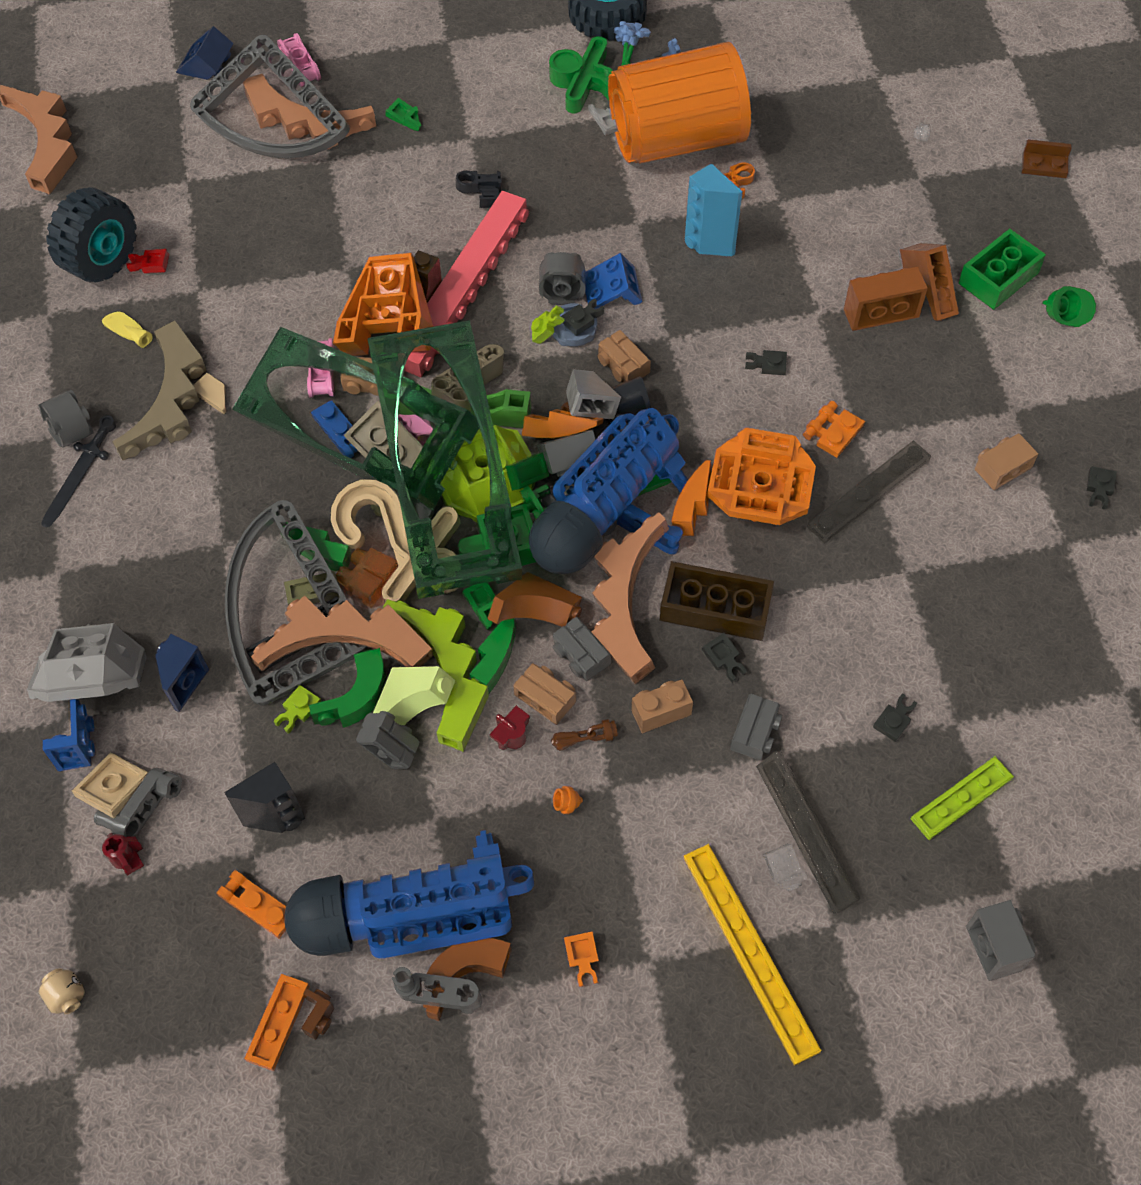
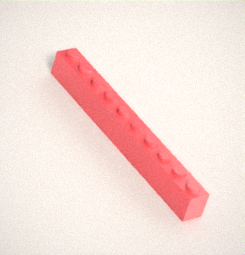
[394,191,529,377]

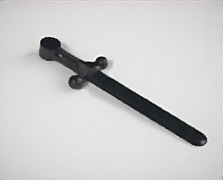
[41,415,116,528]

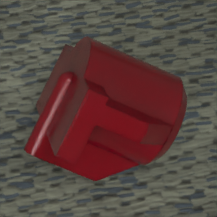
[489,705,530,751]
[102,833,144,876]

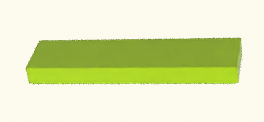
[911,756,1014,840]

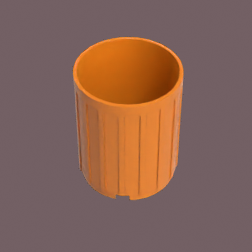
[608,42,751,164]

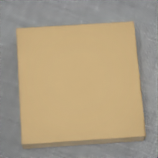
[72,752,148,818]

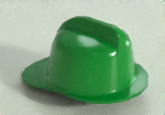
[1042,286,1096,327]

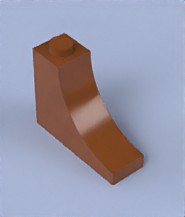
[900,243,959,321]
[488,572,582,627]

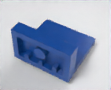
[585,253,643,309]
[43,699,95,771]

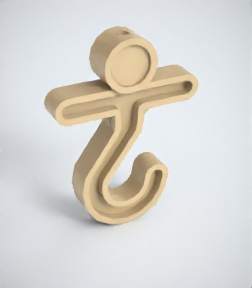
[331,480,465,602]

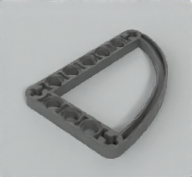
[190,35,350,158]
[225,500,368,706]

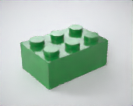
[958,228,1046,310]

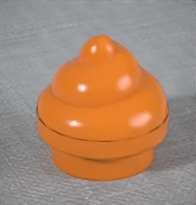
[553,786,583,814]

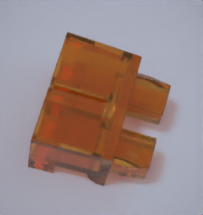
[336,548,398,608]

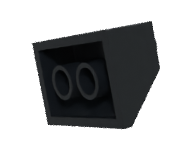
[224,762,305,833]

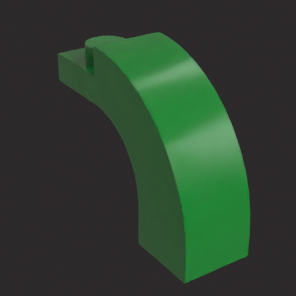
[309,648,386,728]

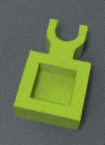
[531,305,564,344]
[274,685,321,734]

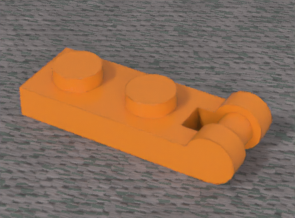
[216,870,286,939]

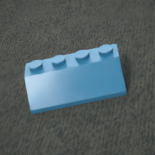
[685,164,742,256]

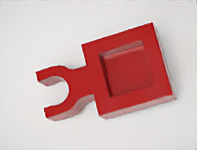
[126,249,169,274]

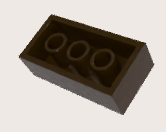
[659,561,774,641]

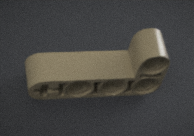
[431,344,504,420]

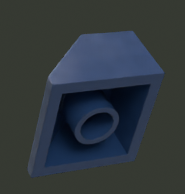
[176,26,234,80]
[156,634,209,712]

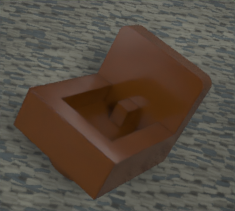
[301,988,335,1040]

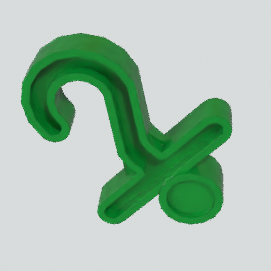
[549,36,613,114]

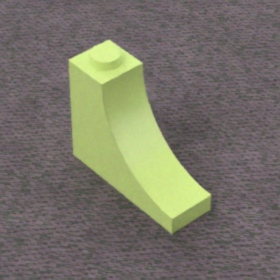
[373,666,455,725]

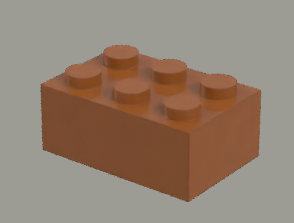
[843,266,928,331]

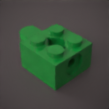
[458,503,536,574]

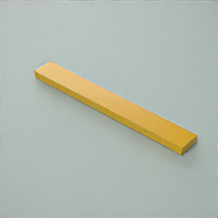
[683,844,821,1066]

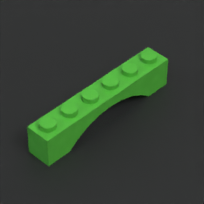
[381,378,531,428]

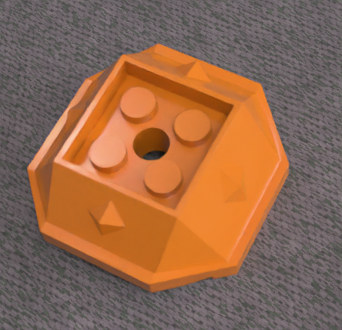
[707,428,816,525]

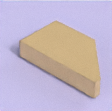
[193,373,226,414]

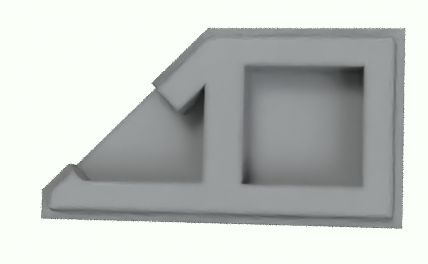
[588,104,618,136]

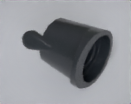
[606,376,651,425]

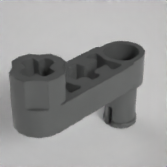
[94,767,183,837]
[392,967,482,1014]

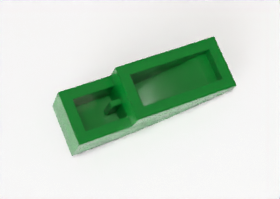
[281,522,352,574]
[470,618,516,694]

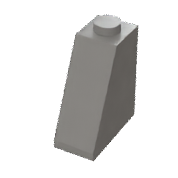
[566,369,621,419]

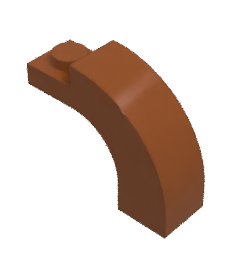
[423,938,512,1021]

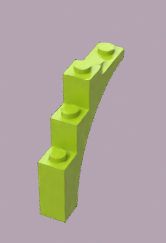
[383,599,489,752]

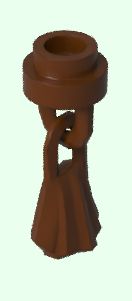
[551,719,618,751]

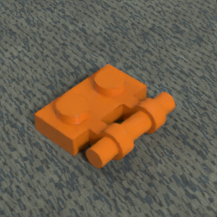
[803,401,865,458]

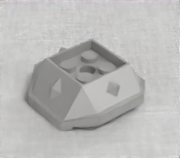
[27,623,147,702]

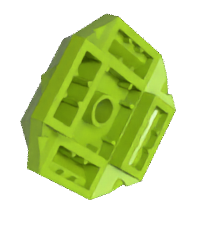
[427,425,536,522]

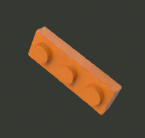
[244,974,310,1071]

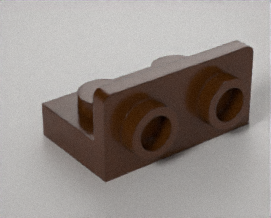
[1021,139,1072,178]

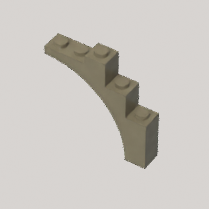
[112,321,207,460]

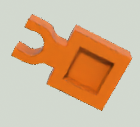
[564,932,599,987]

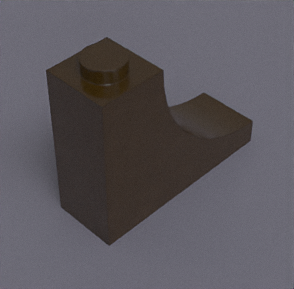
[389,250,442,338]

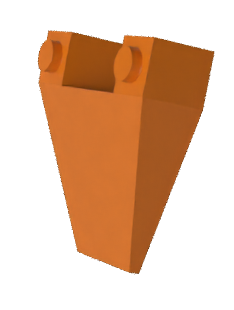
[333,253,434,356]

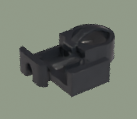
[456,170,502,208]

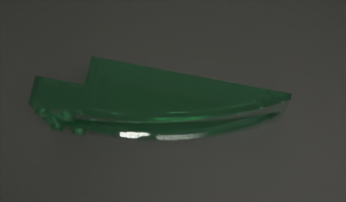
[367,320,522,599]
[232,327,482,511]

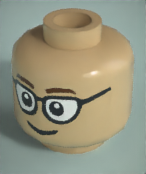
[39,968,85,1014]

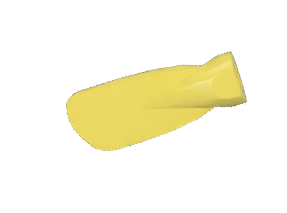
[102,312,153,348]

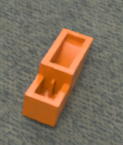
[522,409,603,438]
[671,460,712,536]

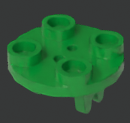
[519,484,551,519]

